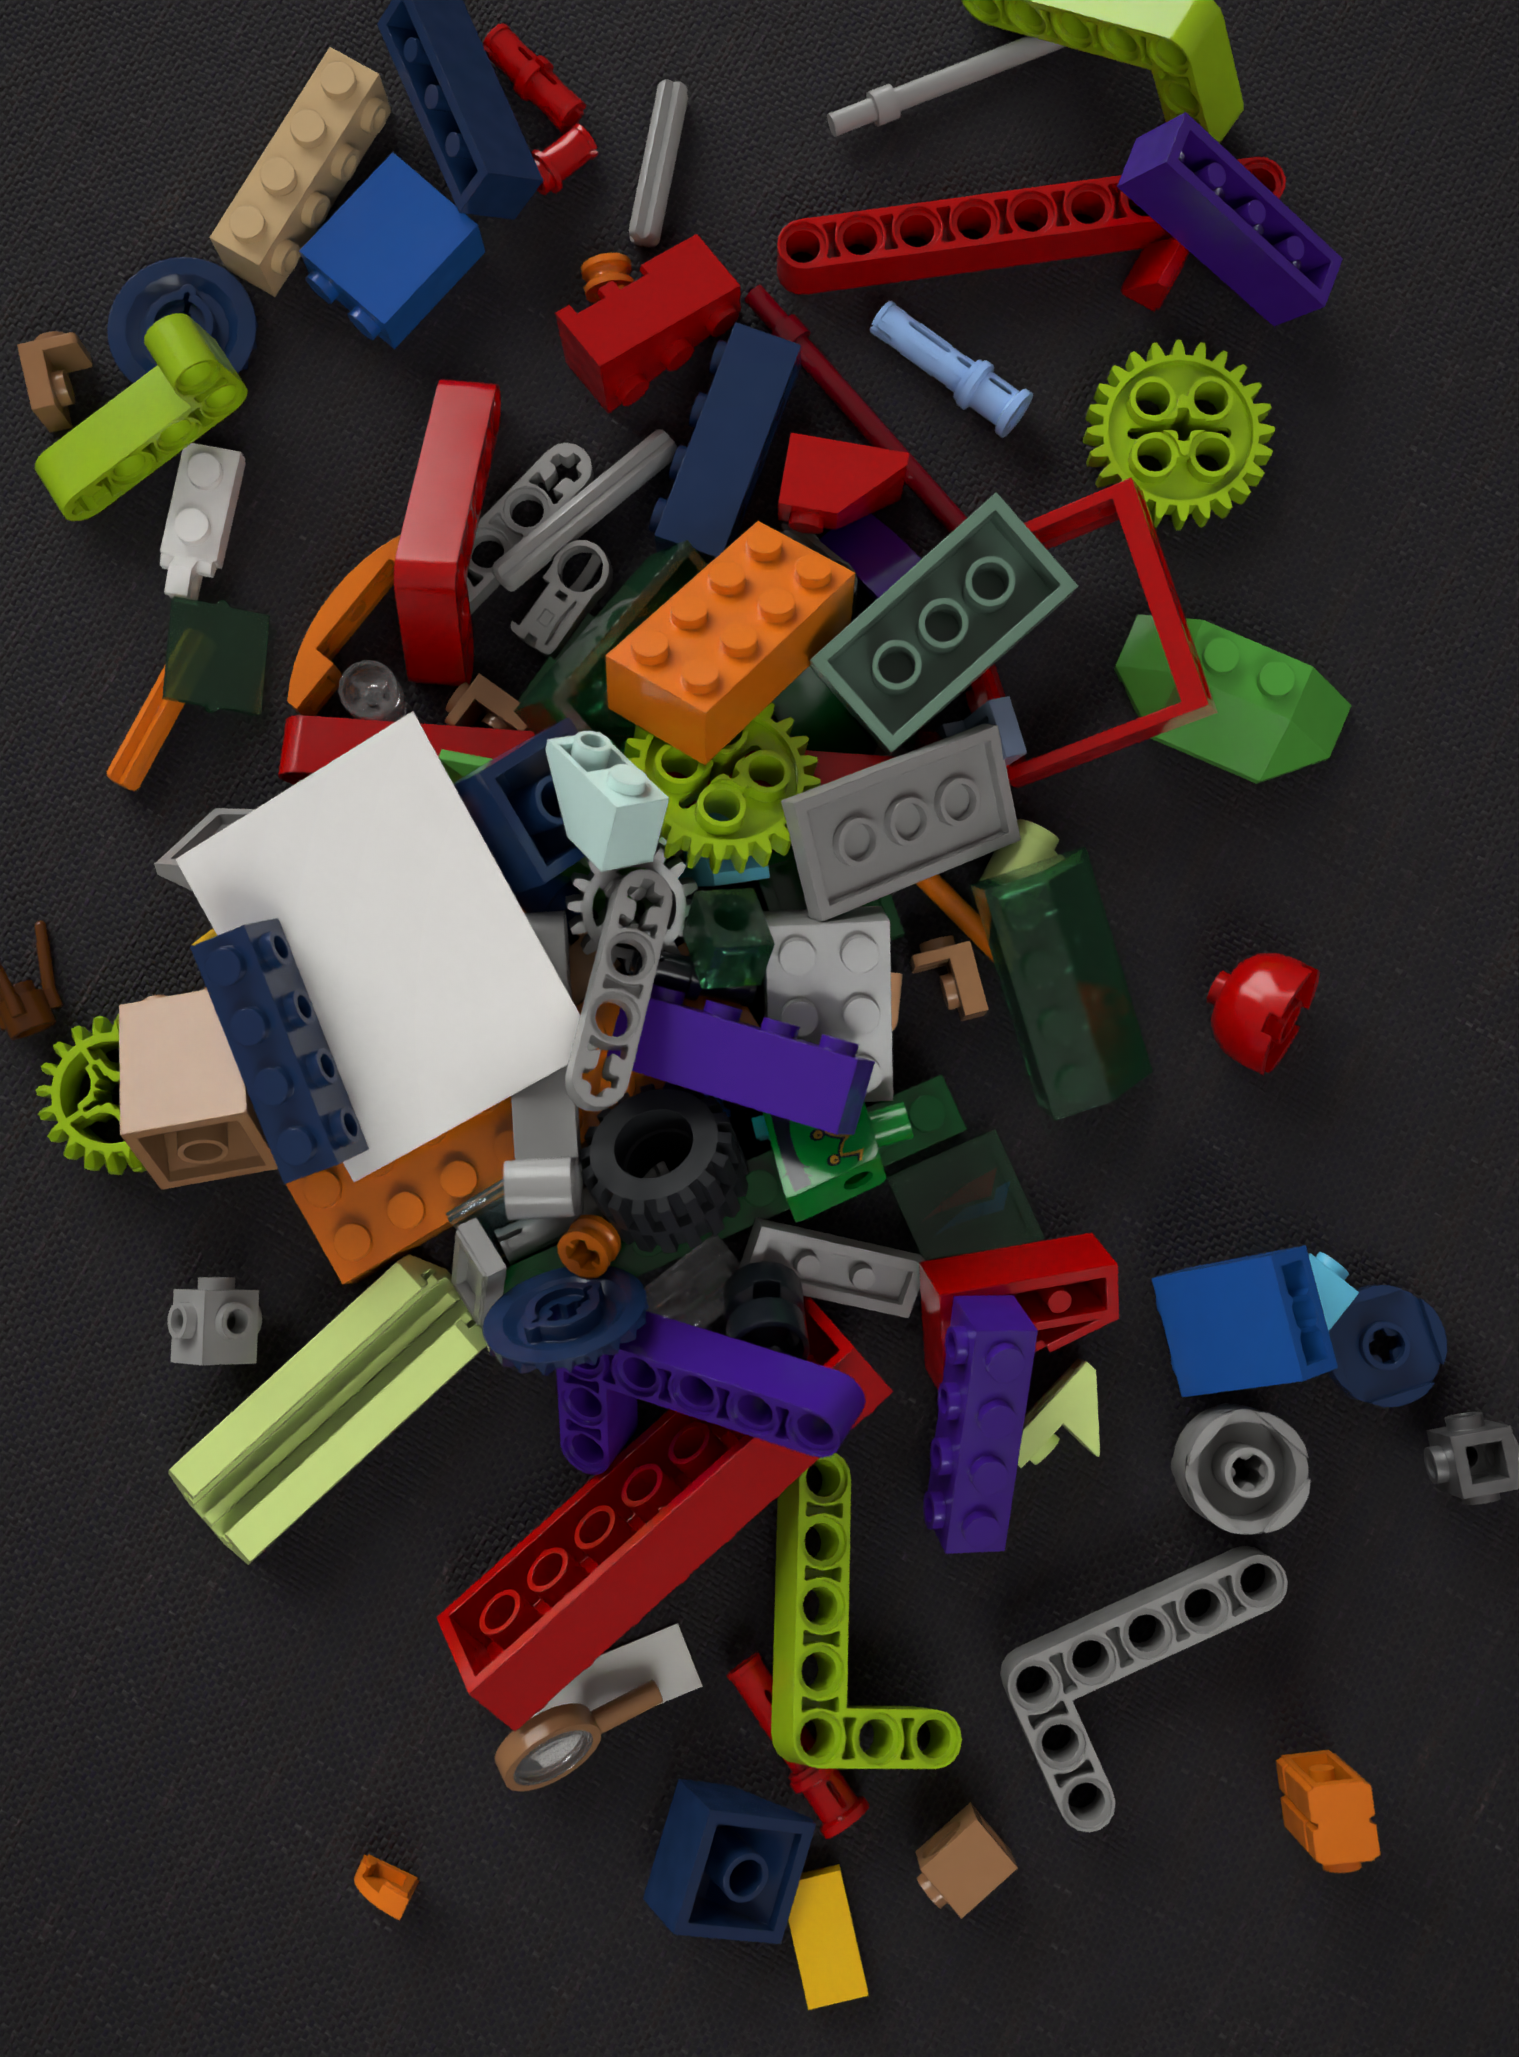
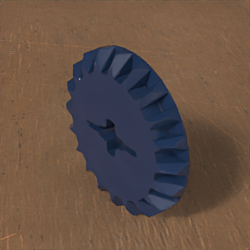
[107,257,259,383]
[483,1266,649,1376]

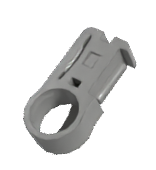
[511,540,613,659]

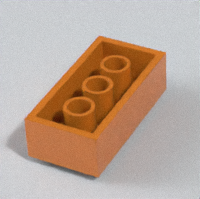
[606,521,855,765]

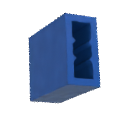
[299,152,485,349]
[1151,1245,1338,1397]

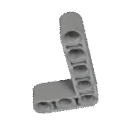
[504,910,584,1220]
[1000,1546,1288,1833]

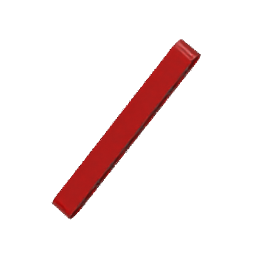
[777,157,1286,295]

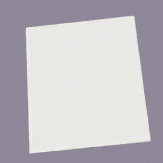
[175,711,597,1182]

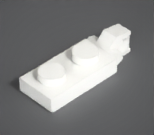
[160,443,246,607]

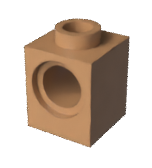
[915,1802,1018,1919]

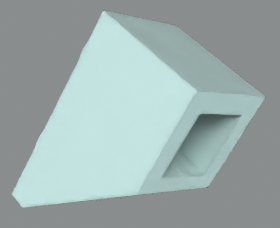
[545,731,669,872]

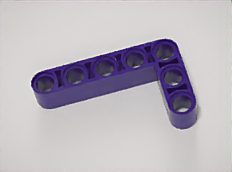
[556,1311,865,1475]

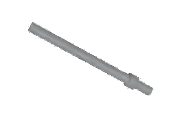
[827,36,1066,137]

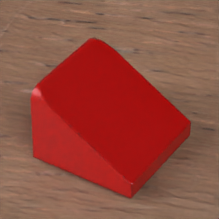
[1121,237,1190,312]

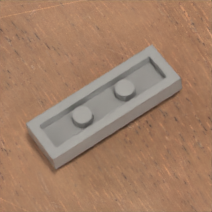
[739,1217,925,1318]

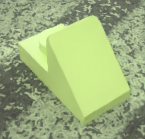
[1018,1358,1100,1468]

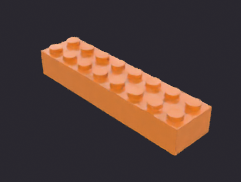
[286,932,759,1284]

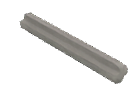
[492,429,678,592]

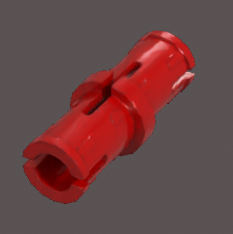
[483,23,586,133]

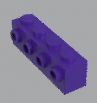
[1117,112,1343,326]
[606,984,875,1135]
[923,1295,1038,1554]

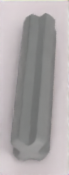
[628,79,688,248]

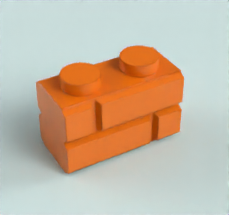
[1276,1750,1380,1873]

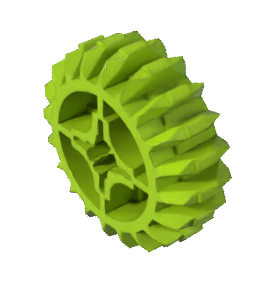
[35,1014,146,1175]

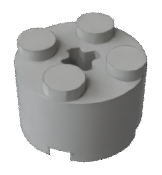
[1171,1403,1311,1535]

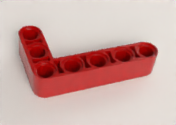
[394,379,501,686]

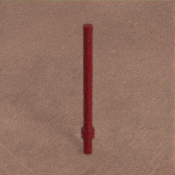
[745,285,967,533]

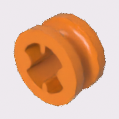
[581,253,634,303]
[557,1214,621,1279]

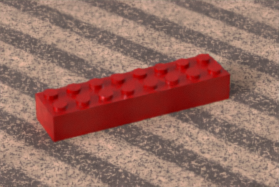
[436,1296,893,1732]

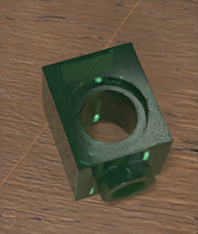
[683,888,775,989]

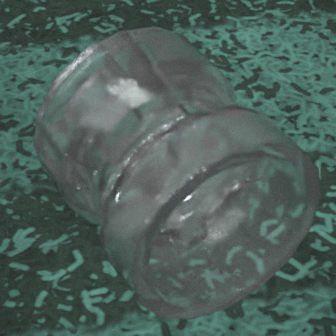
[338,660,407,722]

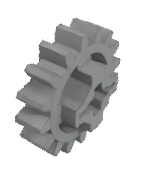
[565,842,701,973]

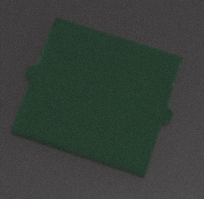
[162,596,270,716]

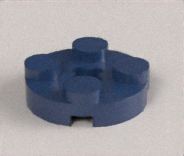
[1327,1285,1447,1407]

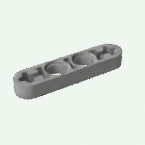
[467,443,594,614]
[565,869,673,1111]

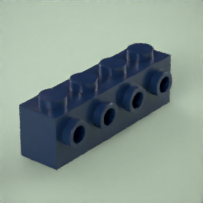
[377,0,544,220]
[649,322,801,570]
[190,918,369,1184]

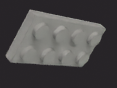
[781,724,1021,922]

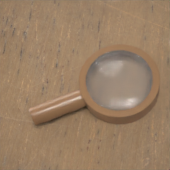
[495,1679,663,1791]

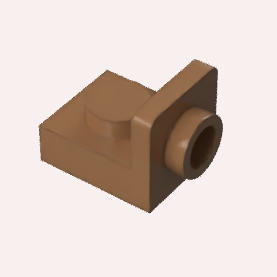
[17,331,92,433]
[445,673,543,732]
[910,935,989,1022]

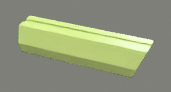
[168,1254,487,1565]

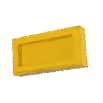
[788,1864,869,2010]

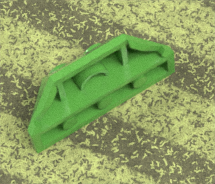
[1114,614,1352,784]

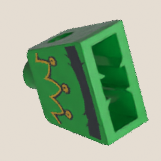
[763,1102,914,1222]

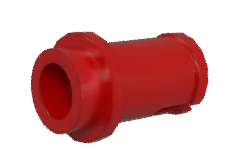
[531,123,598,195]

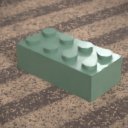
[810,492,1078,756]

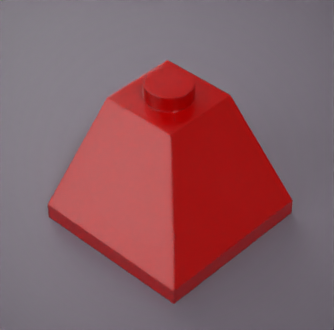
[778,433,909,534]

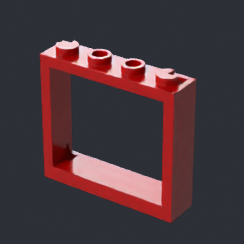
[966,477,1218,788]

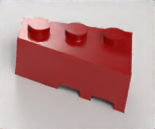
[555,234,741,414]
[919,1232,1119,1390]

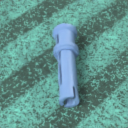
[870,301,1033,438]

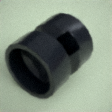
[723,1261,810,1361]

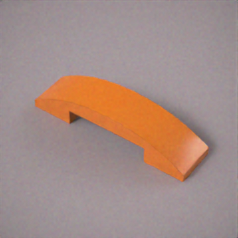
[287,535,400,716]

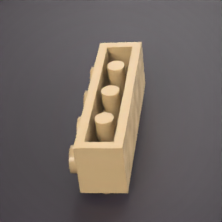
[209,47,392,297]

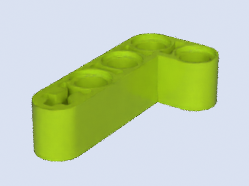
[35,313,248,521]

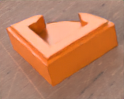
[354,1854,419,1920]

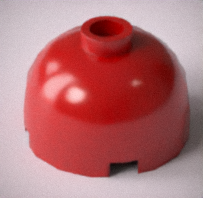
[1207,953,1320,1075]

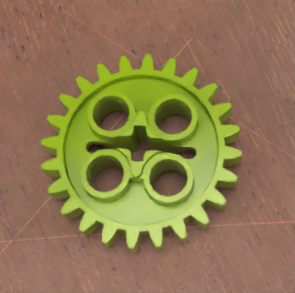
[1083,340,1275,530]
[624,702,821,874]

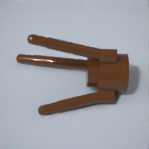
[0,920,63,1040]

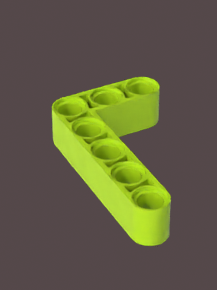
[961,0,1244,143]
[771,1452,962,1769]

